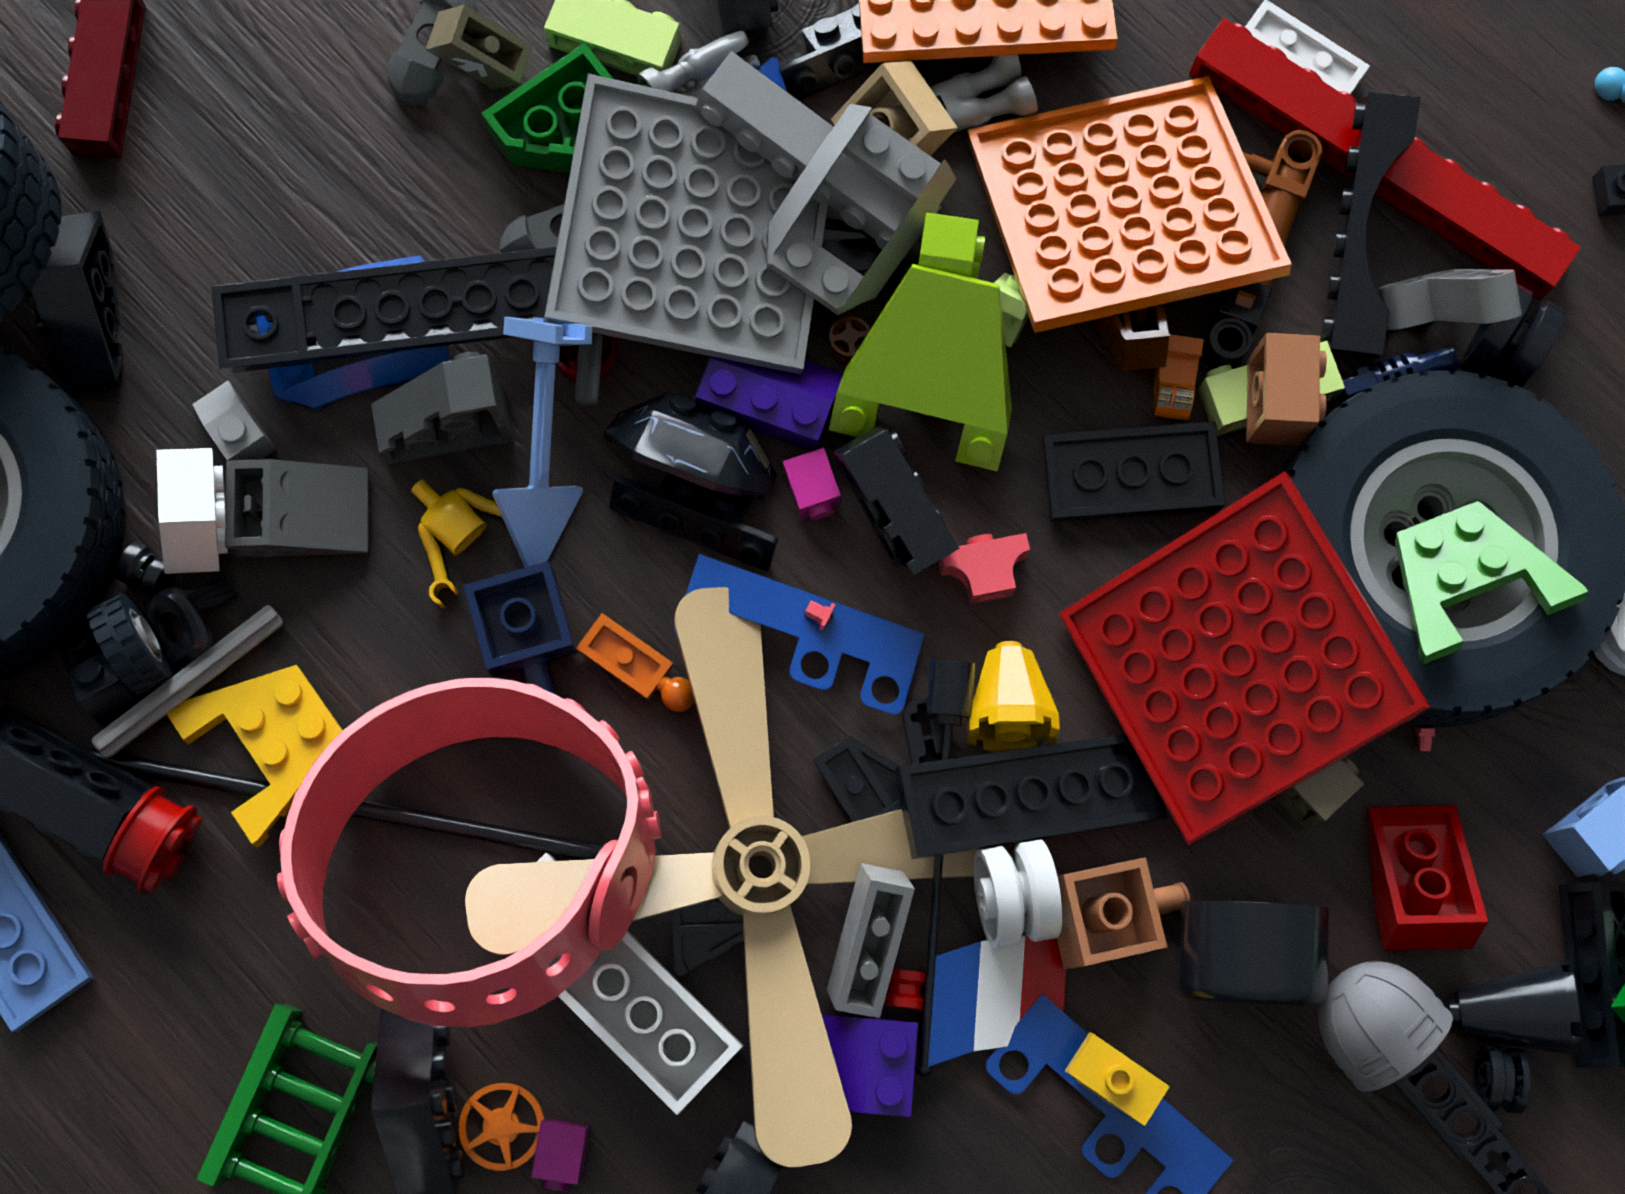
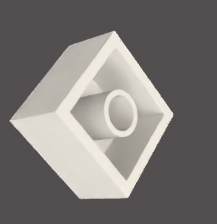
[157,448,228,574]

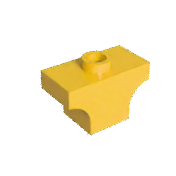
[1065,1032,1170,1126]

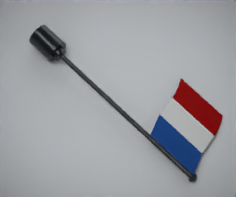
[915,660,1066,1076]

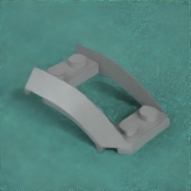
[766,103,957,315]

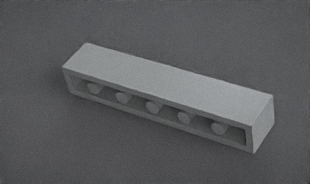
[695,51,941,260]

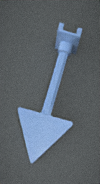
[492,317,593,567]

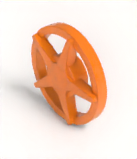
[459,1083,545,1171]

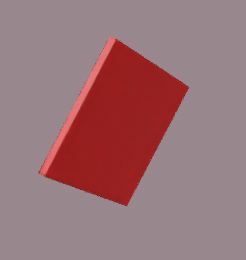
[1058,471,1431,845]

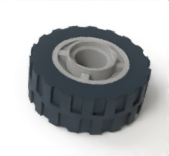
[87,593,172,695]

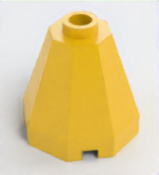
[967,641,1060,752]

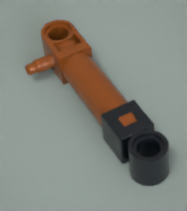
[1202,130,1322,369]

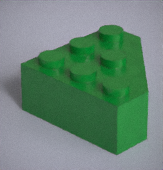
[481,43,613,173]

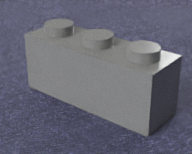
[827,863,915,1018]

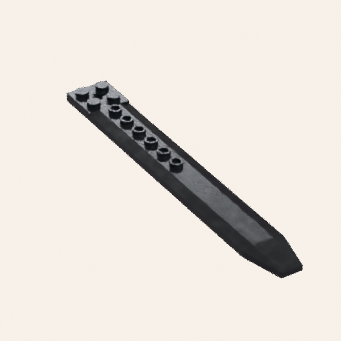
[211,219,906,374]

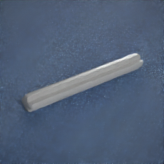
[92,605,283,758]

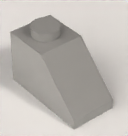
[192,381,277,461]

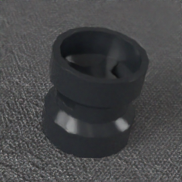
[115,541,177,597]

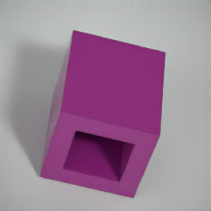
[531,1119,591,1191]

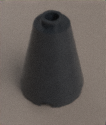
[1448,962,1581,1055]

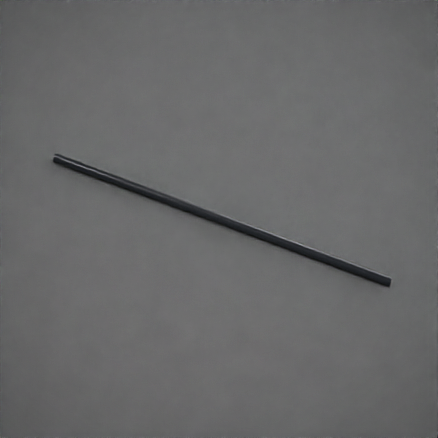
[84,747,658,860]

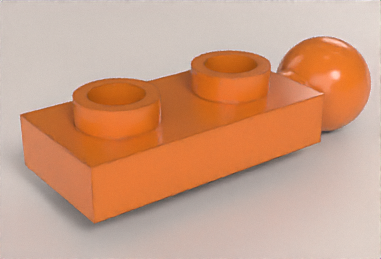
[576,613,695,712]

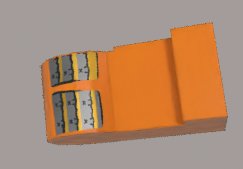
[1152,334,1204,421]

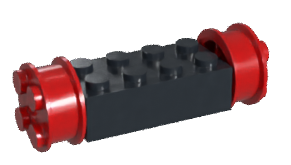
[0,702,203,895]

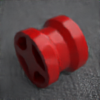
[883,969,926,1010]

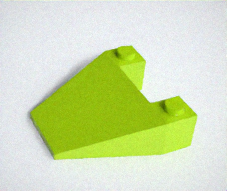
[829,264,1012,471]

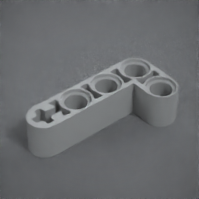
[1378,269,1522,330]

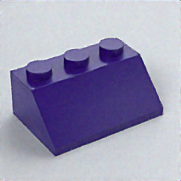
[695,356,843,452]

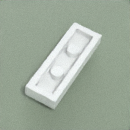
[1245,0,1370,95]

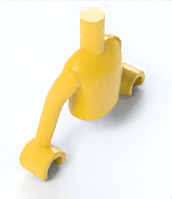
[411,479,502,608]

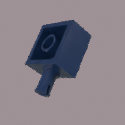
[463,561,578,695]

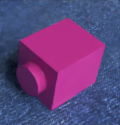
[783,448,841,521]

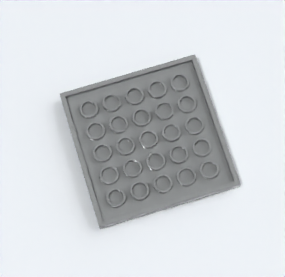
[543,74,828,374]

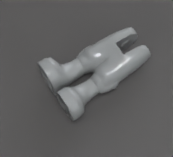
[637,30,761,98]
[930,55,1038,133]

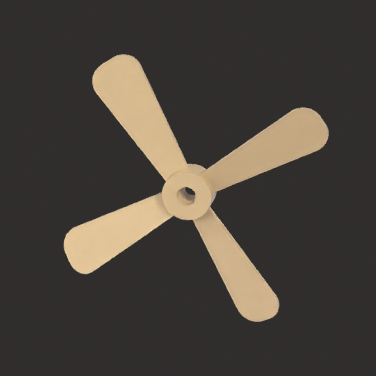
[465,587,1040,1167]

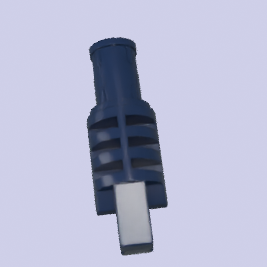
[1339,345,1459,403]

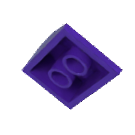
[822,1015,918,1117]

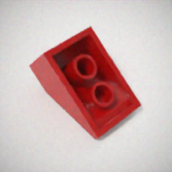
[1367,805,1488,951]

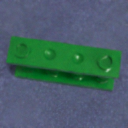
[196,1004,377,1194]

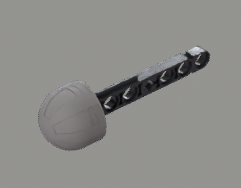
[1318,961,1553,1194]

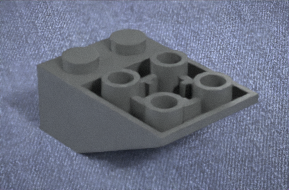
[225,459,369,558]

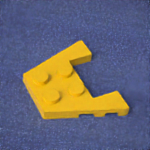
[167,665,343,848]

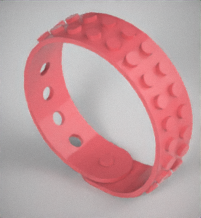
[277,678,661,1027]

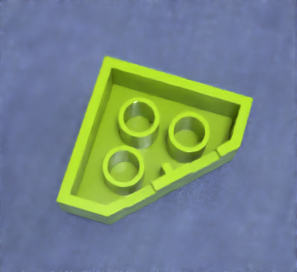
[918,212,985,279]

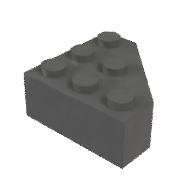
[371,352,514,465]

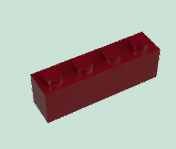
[55,0,146,158]

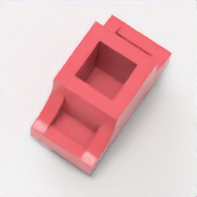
[938,533,1030,605]

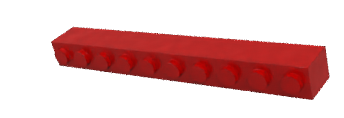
[1189,18,1581,301]

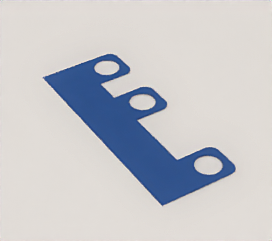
[674,554,925,715]
[986,994,1234,1194]

